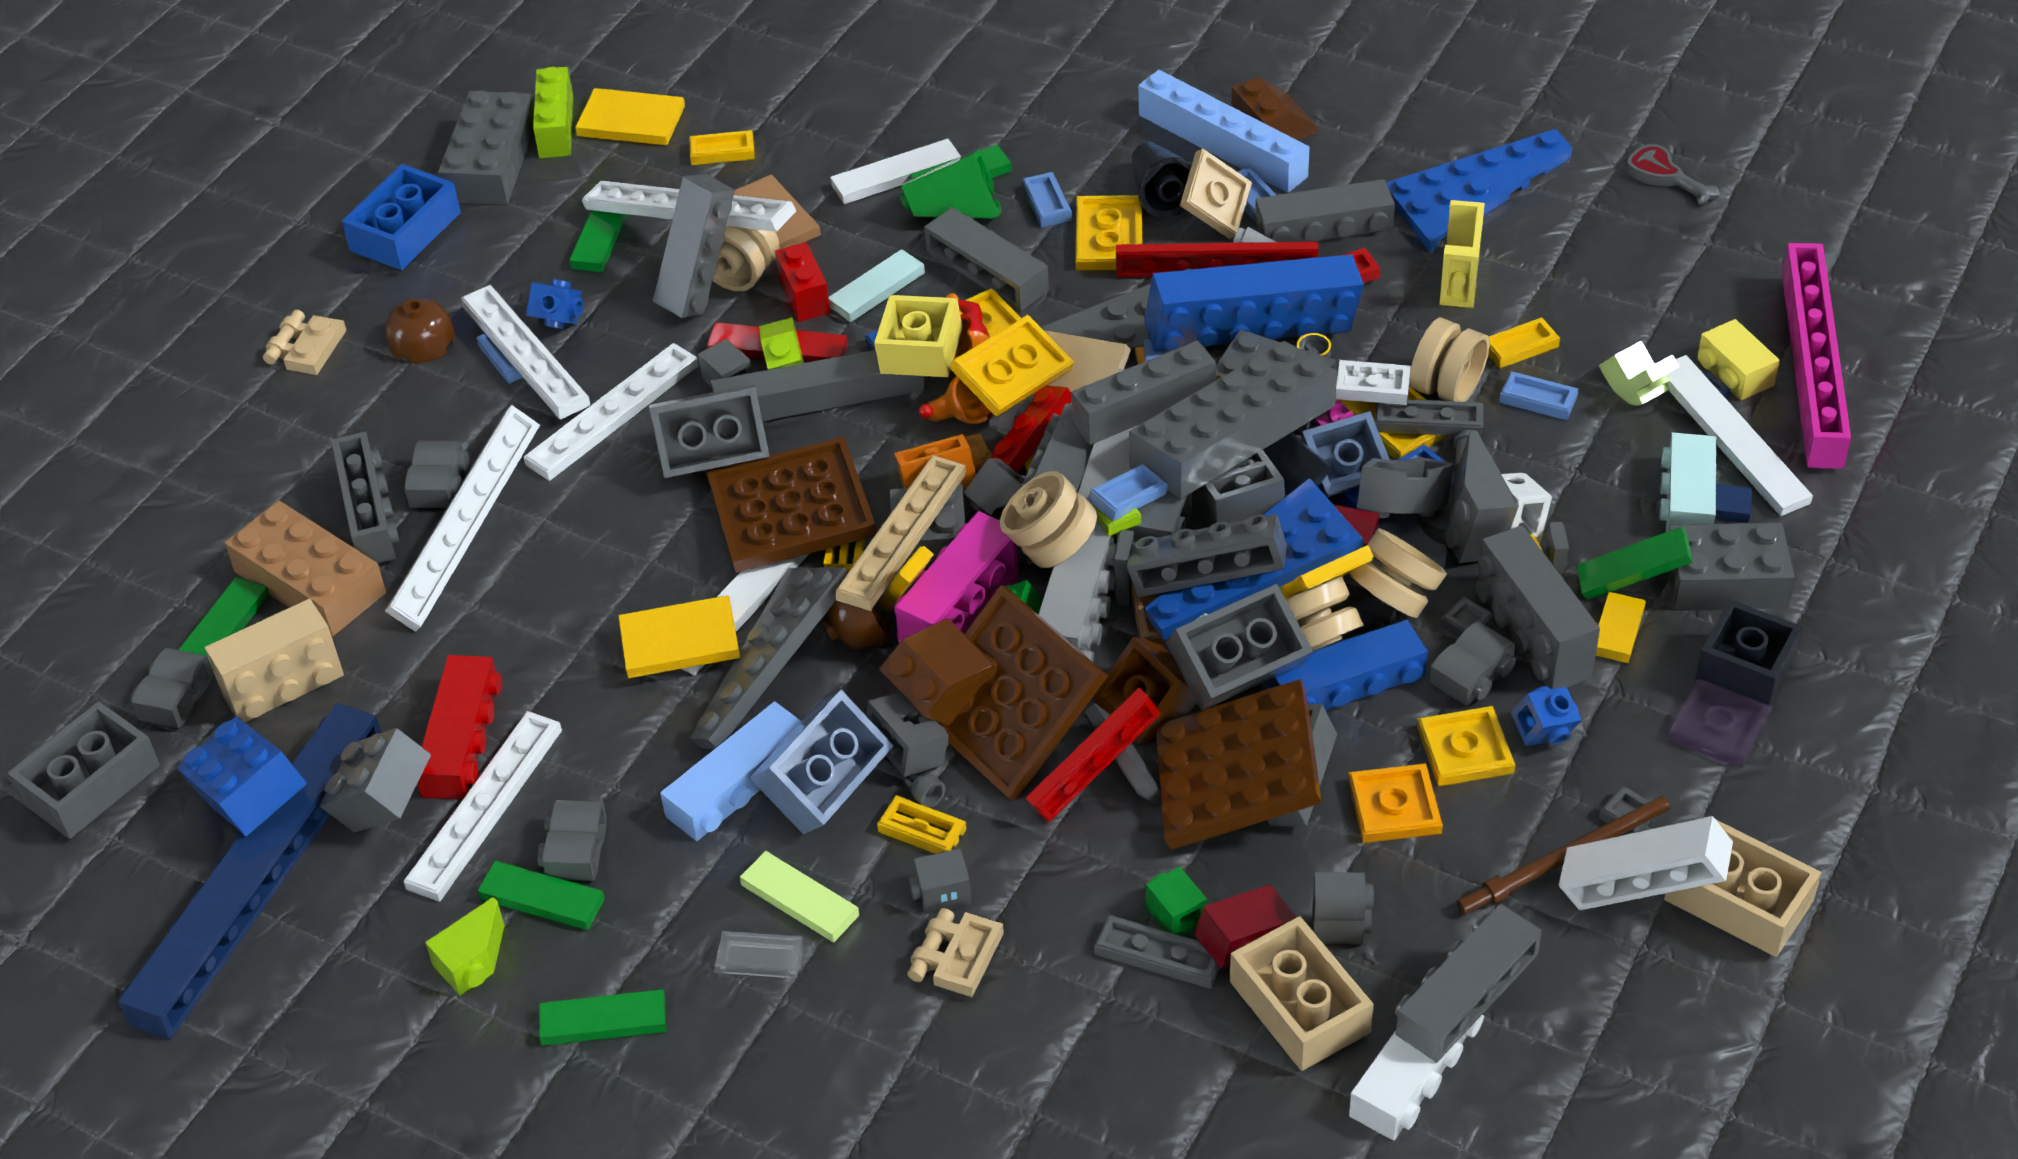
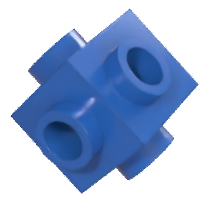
[526,279,583,329]
[1510,686,1582,746]

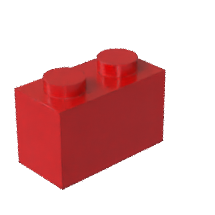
[775,242,830,322]

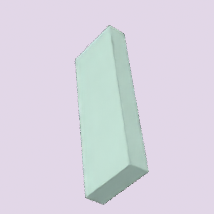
[829,249,925,322]

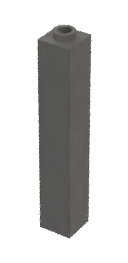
[711,350,924,421]

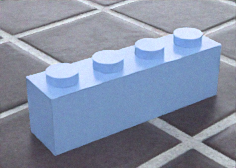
[660,701,801,841]

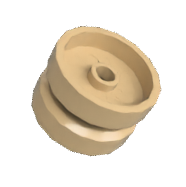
[712,226,780,291]
[1409,317,1490,402]
[1000,471,1097,568]
[1349,528,1447,618]
[1286,576,1363,651]

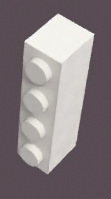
[1559,816,1733,910]
[1349,1015,1484,1141]

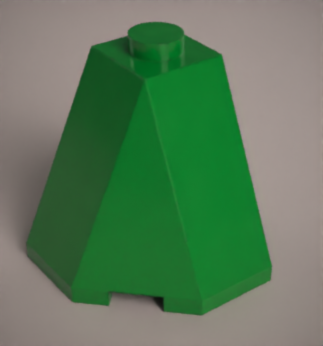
[899,149,1002,218]

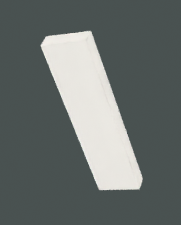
[830,139,961,204]

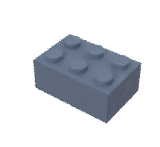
[750,689,894,834]

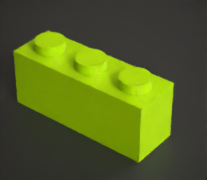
[533,67,573,158]

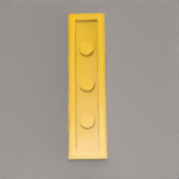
[879,546,934,613]

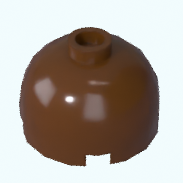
[385,298,455,364]
[823,600,892,650]

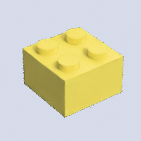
[874,295,963,377]

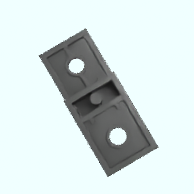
[1200,449,1285,528]

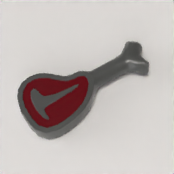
[1626,144,1720,206]

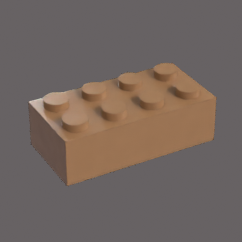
[224,500,386,637]

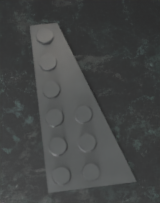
[1041,268,1191,358]
[690,567,849,749]

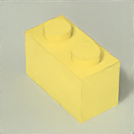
[1697,319,1780,401]

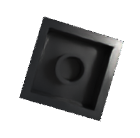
[1695,599,1803,708]

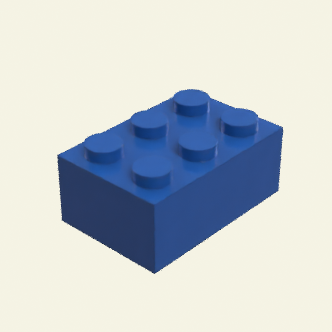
[342,164,461,271]
[176,716,307,836]

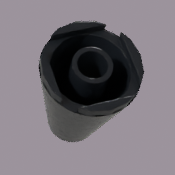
[1132,142,1192,219]

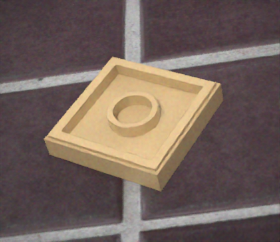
[1180,148,1252,239]

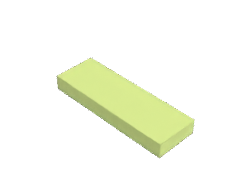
[740,851,859,943]

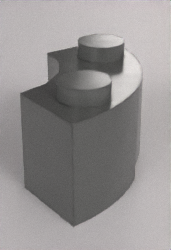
[1357,457,1454,518]

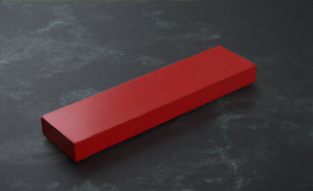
[707,322,848,363]
[1025,688,1161,823]

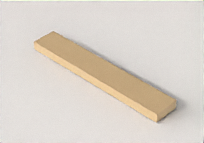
[836,455,966,611]

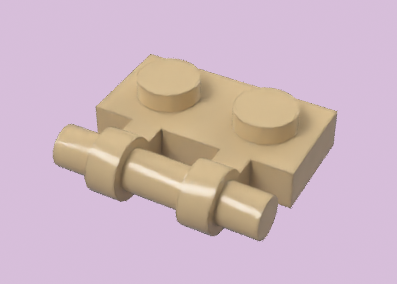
[263,310,346,375]
[907,908,1004,997]

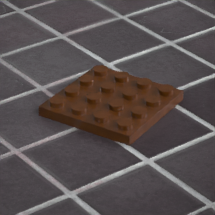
[707,436,877,573]
[936,585,1108,801]
[1156,679,1322,850]

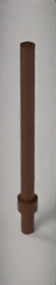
[1457,796,1670,915]

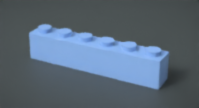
[1138,70,1309,193]

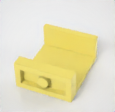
[1439,200,1485,308]

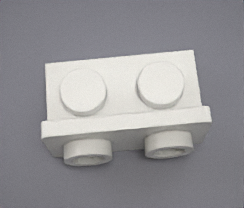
[1336,360,1410,405]

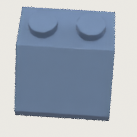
[1301,411,1390,497]

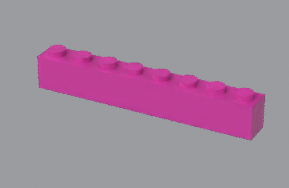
[1782,243,1851,469]

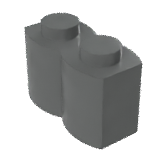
[405,440,469,508]
[1430,621,1516,706]
[131,648,213,728]
[537,800,607,881]
[1312,872,1374,945]

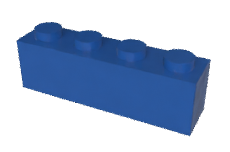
[1267,620,1428,710]

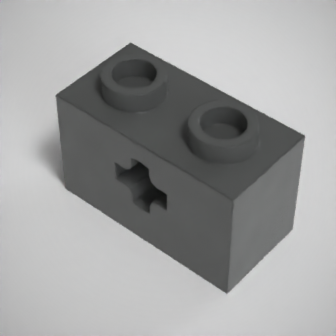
[866,692,949,777]

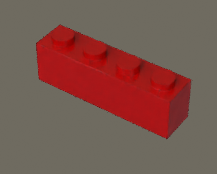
[417,655,502,800]

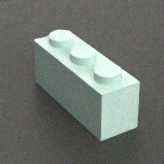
[1659,433,1716,532]

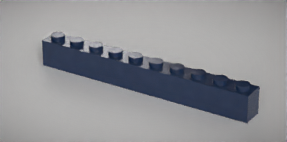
[118,703,382,1040]

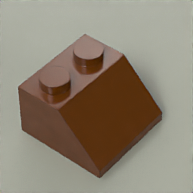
[1231,77,1319,140]
[880,619,997,726]
[1092,637,1197,745]

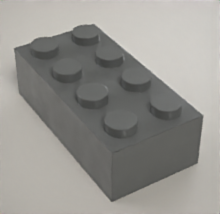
[438,90,534,205]
[1475,525,1600,689]

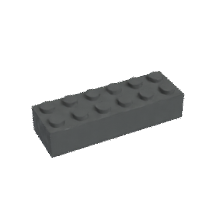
[1129,341,1337,499]

